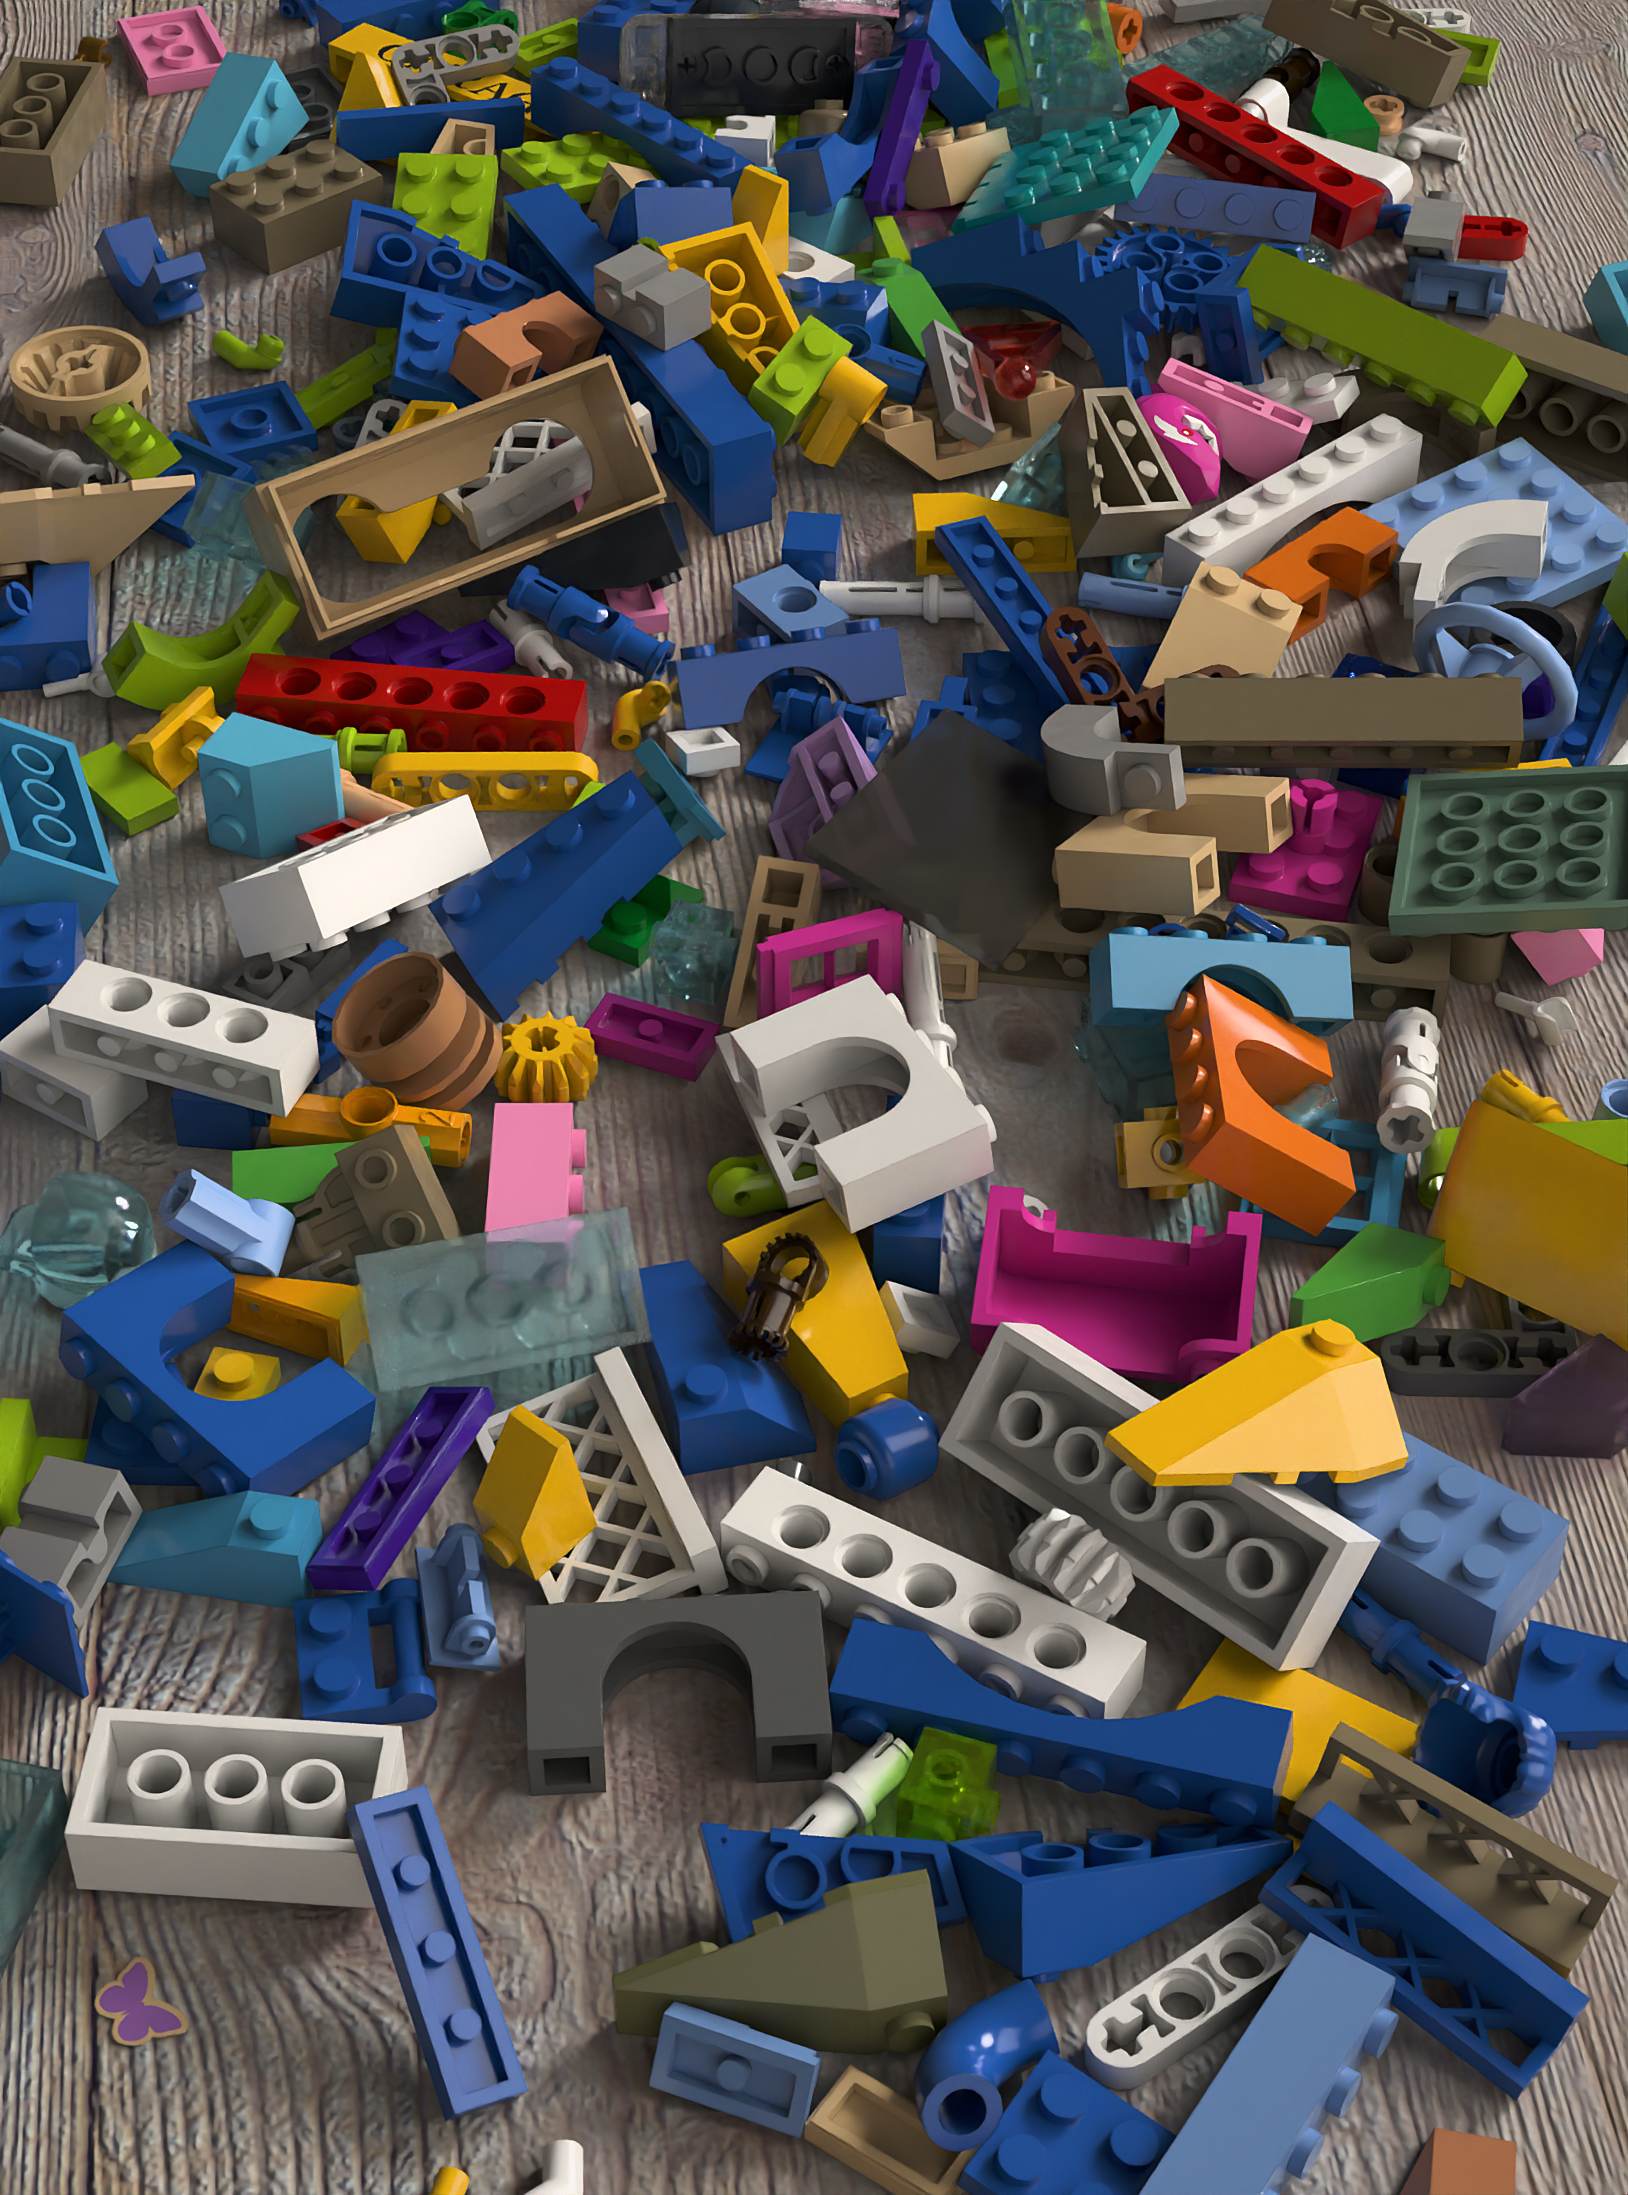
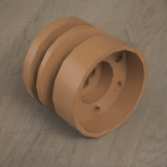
[332,951,503,1112]

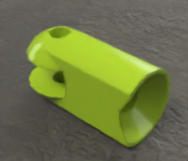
[707,1154,825,1218]

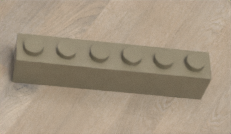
[1163,673,1524,768]

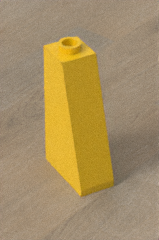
[722,1199,909,1432]

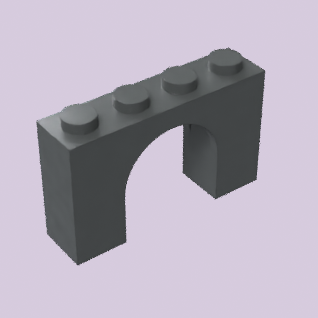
[524,1590,832,1796]

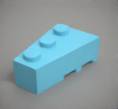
[169,52,310,199]

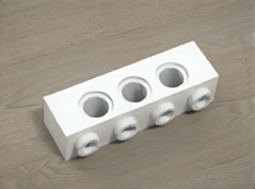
[47,959,320,1118]

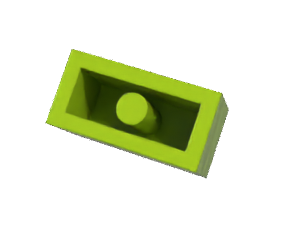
[747,315,853,447]

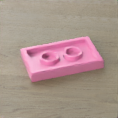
[116,5,227,96]

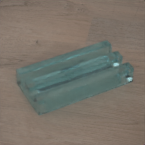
[247,444,316,484]

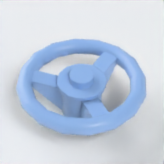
[1413,601,1578,742]

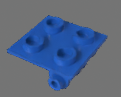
[744,688,893,784]
[0,1549,89,1699]

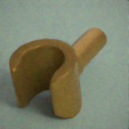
[71,36,113,68]

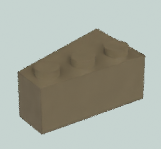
[1058,387,1192,558]

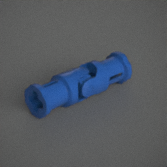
[506,564,676,684]

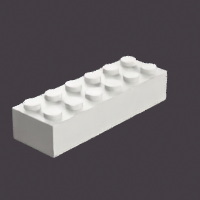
[938,1322,1381,1671]

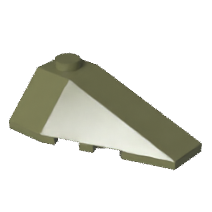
[612,1869,948,2055]

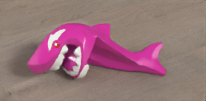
[1135,383,1223,506]

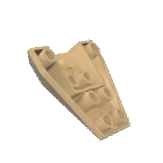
[863,361,1075,481]

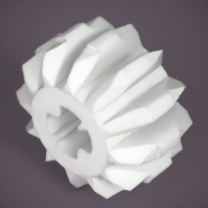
[1009,1508,1136,1622]

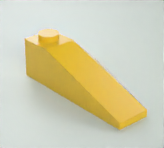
[1103,1319,1408,1486]

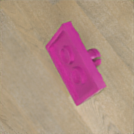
[1228,776,1384,923]

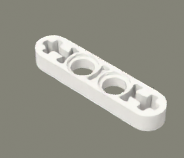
[1084,1885,1334,2090]

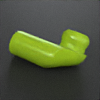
[211,331,284,370]

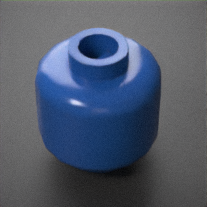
[834,1398,940,1502]

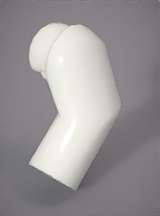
[1396,127,1467,161]

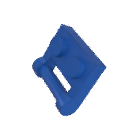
[293,1578,437,1725]

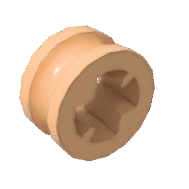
[1363,95,1404,136]

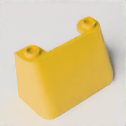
[1425,1099,1628,1369]

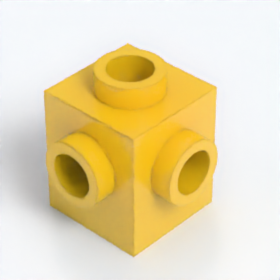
[1114,1106,1206,1200]

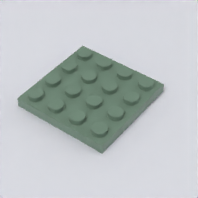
[1388,764,1628,937]

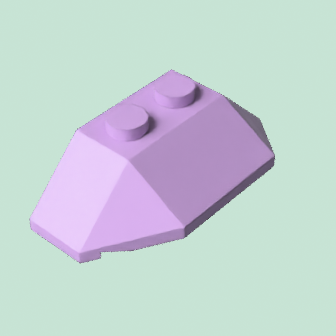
[768,715,915,891]

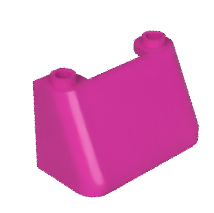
[970,1185,1263,1384]

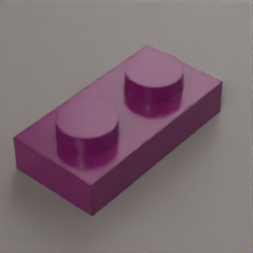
[583,992,721,1082]

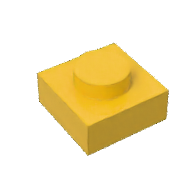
[193,1346,282,1401]

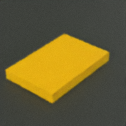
[1175,1637,1419,1816]

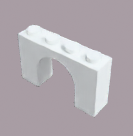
[730,974,997,1234]

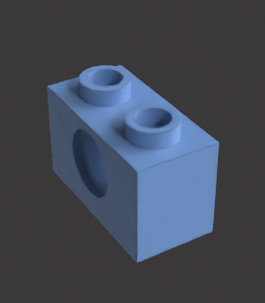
[731,564,850,677]

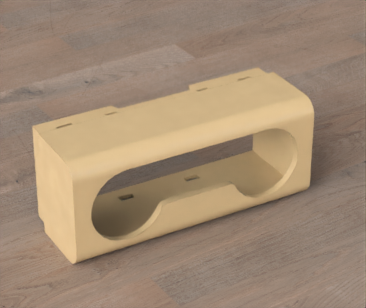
[242,354,667,650]

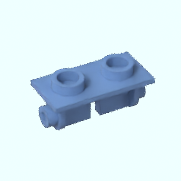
[1402,256,1508,318]
[414,1523,501,1672]

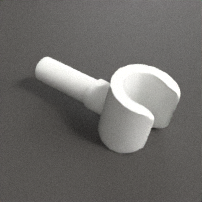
[43,652,115,698]
[1495,992,1578,1045]

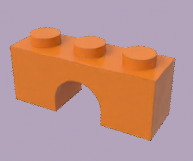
[1242,506,1399,645]

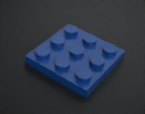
[388,290,549,439]

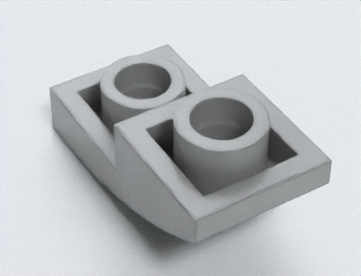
[221,941,353,1013]

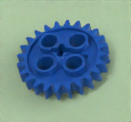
[1094,225,1240,334]

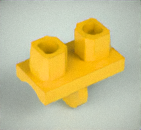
[126,686,225,791]

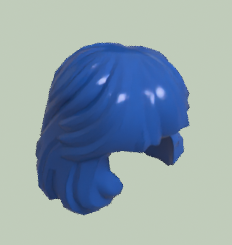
[1412,1679,1557,1819]

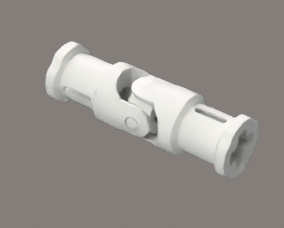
[1376,1007,1440,1155]

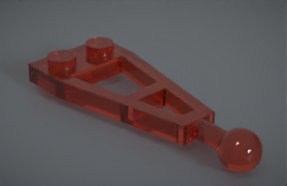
[960,320,1063,401]

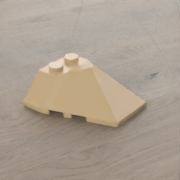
[0,474,195,581]

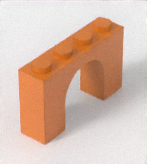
[1165,974,1356,1237]

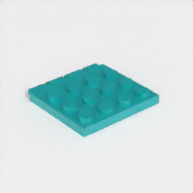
[951,106,1180,235]

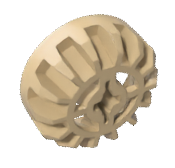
[9,325,152,438]

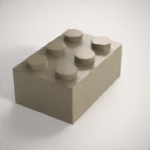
[208,138,385,275]

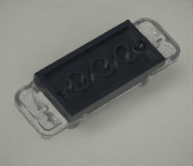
[619,14,894,116]

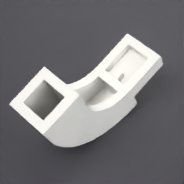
[1399,499,1548,642]

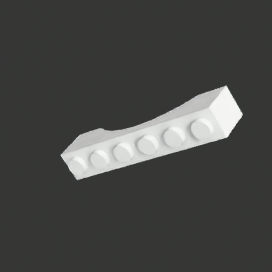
[1161,413,1423,588]

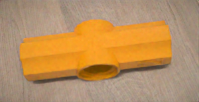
[269,1086,472,1168]

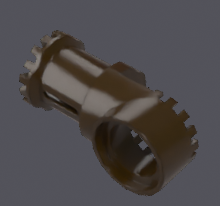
[728,1232,829,1364]

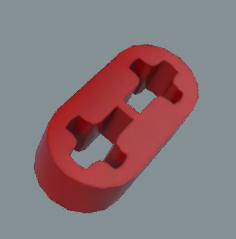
[1458,215,1529,261]

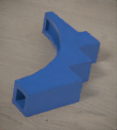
[911,214,1164,400]

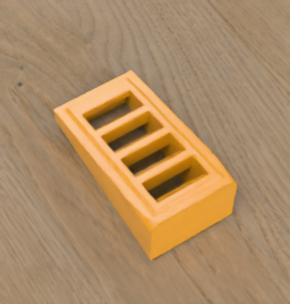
[225,1273,368,1367]

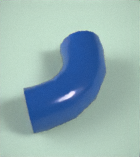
[914,1978,1060,2152]

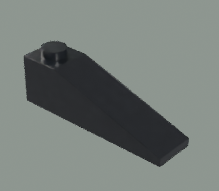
[458,502,693,597]

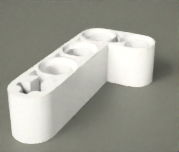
[1234,78,1413,205]

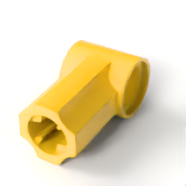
[797,355,888,467]

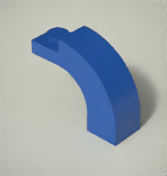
[94,216,207,327]

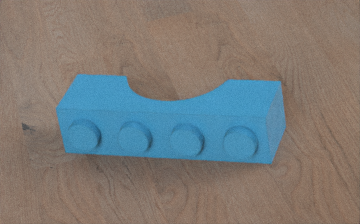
[1089,927,1354,1036]

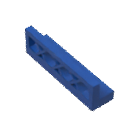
[1258,1800,1590,2101]

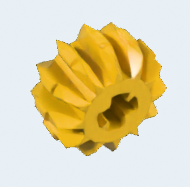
[493,1010,598,1103]

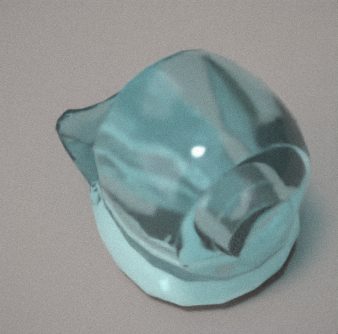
[0,1171,158,1309]

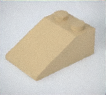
[1138,561,1303,705]

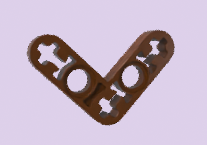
[1038,606,1240,744]

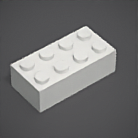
[218,794,492,962]
[64,1707,408,1908]

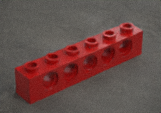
[1119,64,1386,250]
[235,653,588,753]

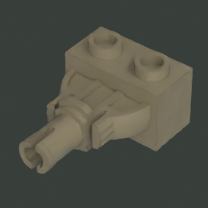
[278,1125,468,1278]

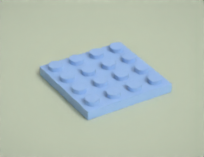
[1359,437,1628,644]

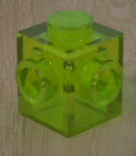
[896,1726,1002,1845]

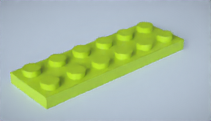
[375,153,498,397]

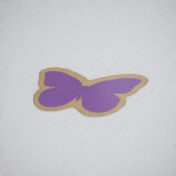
[94,1957,188,2046]

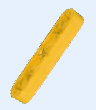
[371,752,599,811]

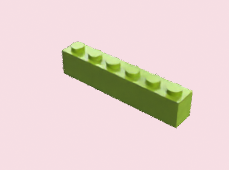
[1235,243,1528,428]

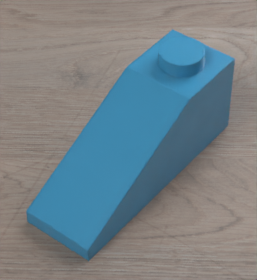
[105,1491,324,1610]

